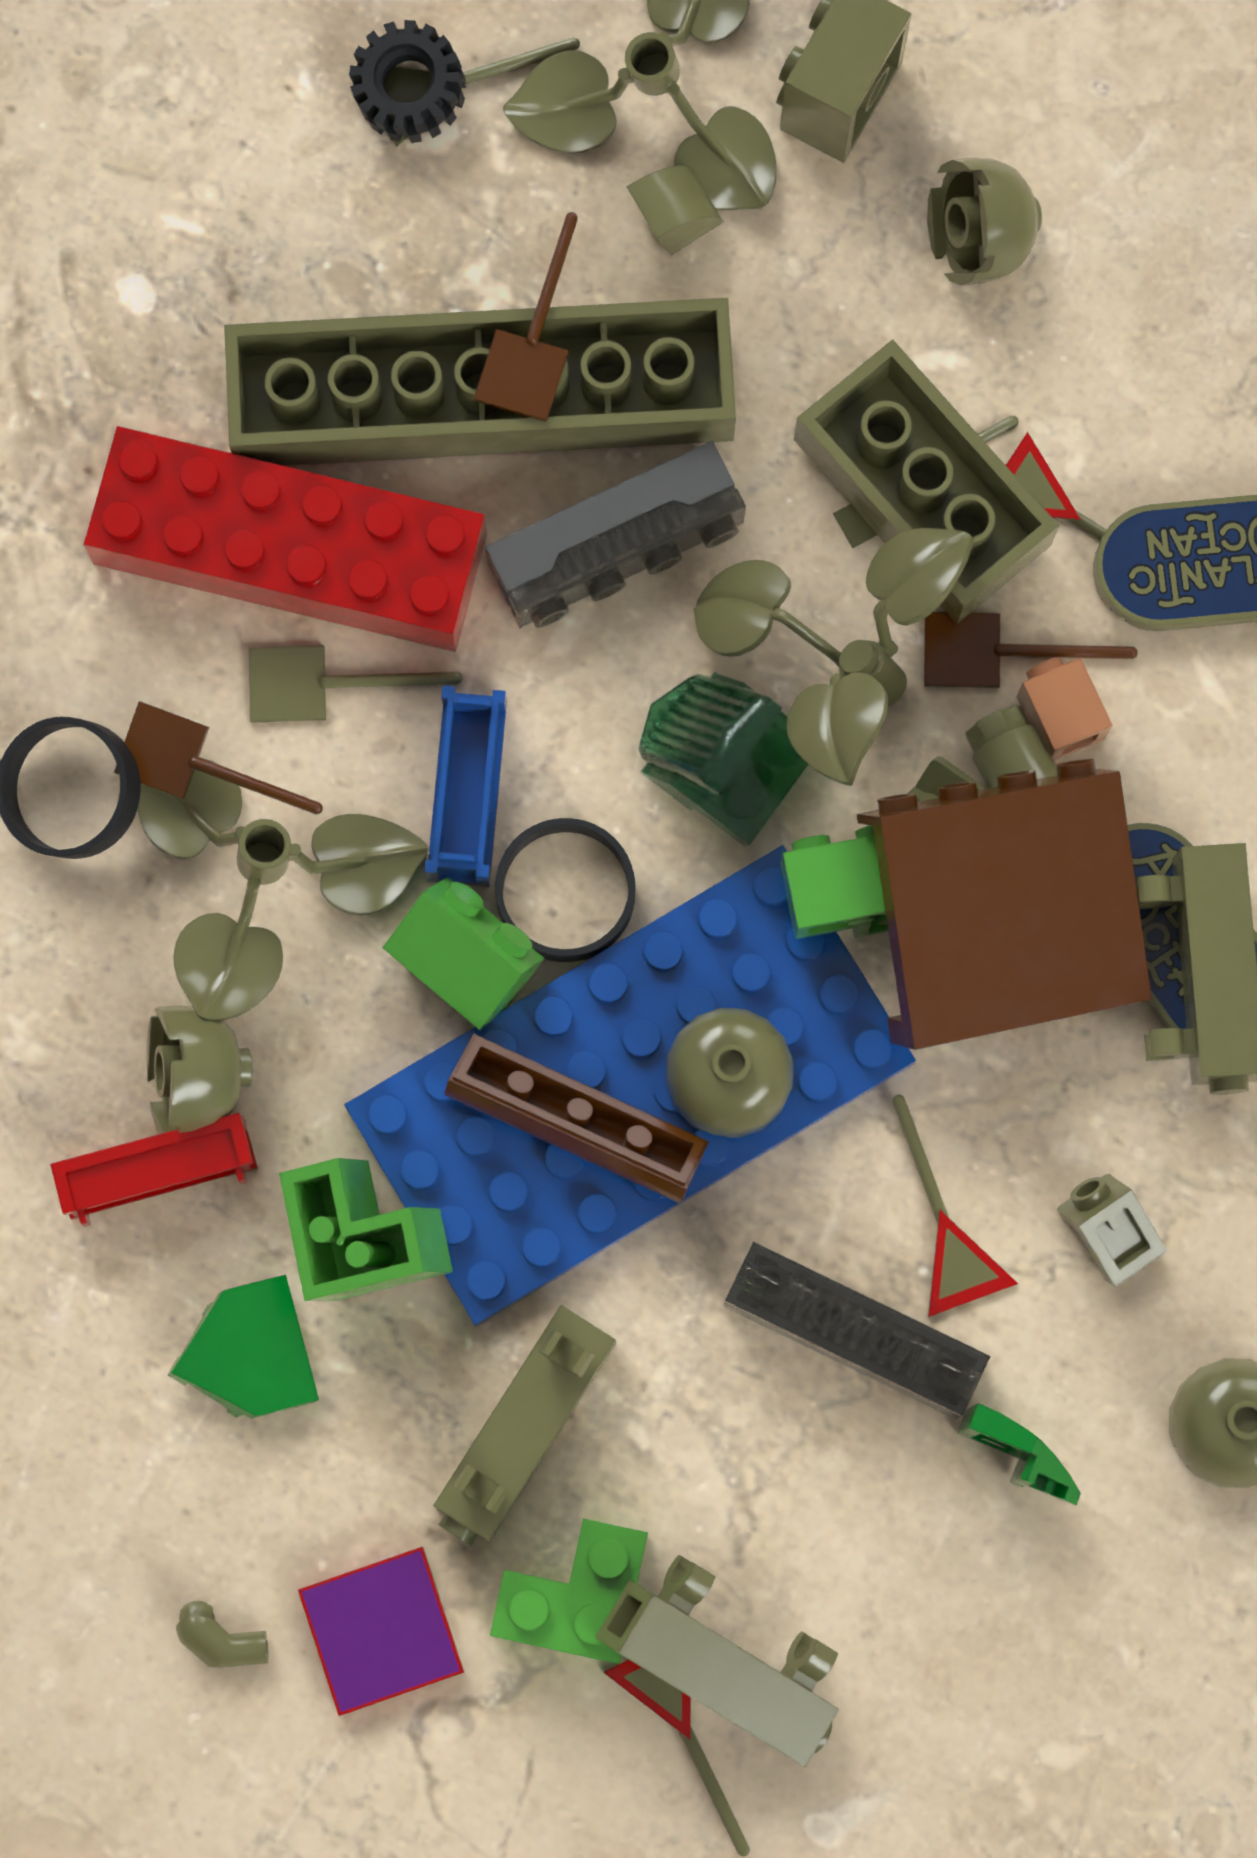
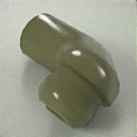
[176,1601,269,1668]

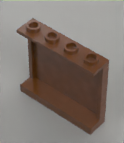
[856,759,1152,1050]

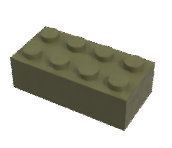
[794,339,1059,624]

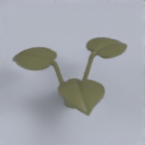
[503,0,777,210]
[694,528,974,786]
[137,757,428,1021]

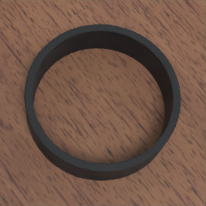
[0,716,141,859]
[495,818,635,962]

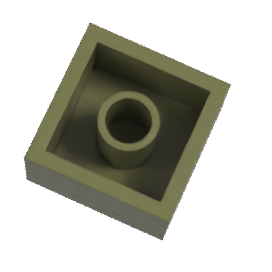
[776,0,912,163]

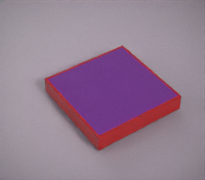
[298,1547,465,1716]

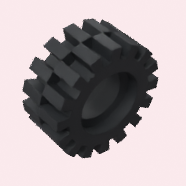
[349,20,466,143]

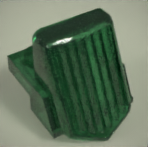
[638,672,808,846]

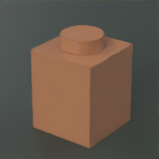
[1016,657,1113,761]

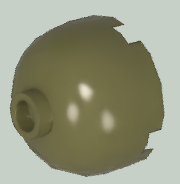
[927,157,1042,286]
[147,1006,253,1134]
[665,1008,794,1138]
[1169,1358,1257,1488]

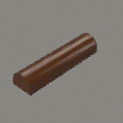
[444,1034,709,1204]

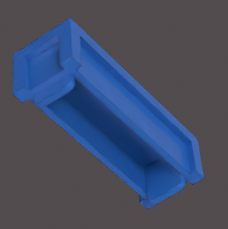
[424,685,507,887]

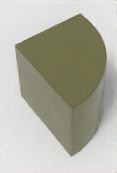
[626,165,724,255]

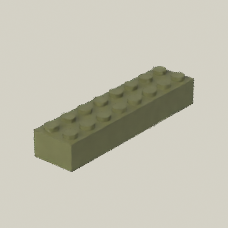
[224,298,736,466]

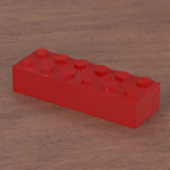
[83,426,487,652]

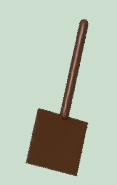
[474,212,578,422]
[924,612,1138,688]
[114,701,323,814]

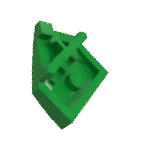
[167,1275,319,1419]
[957,1403,1081,1505]

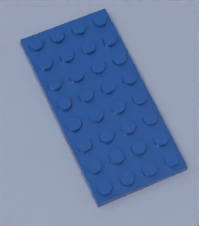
[344,845,916,1327]

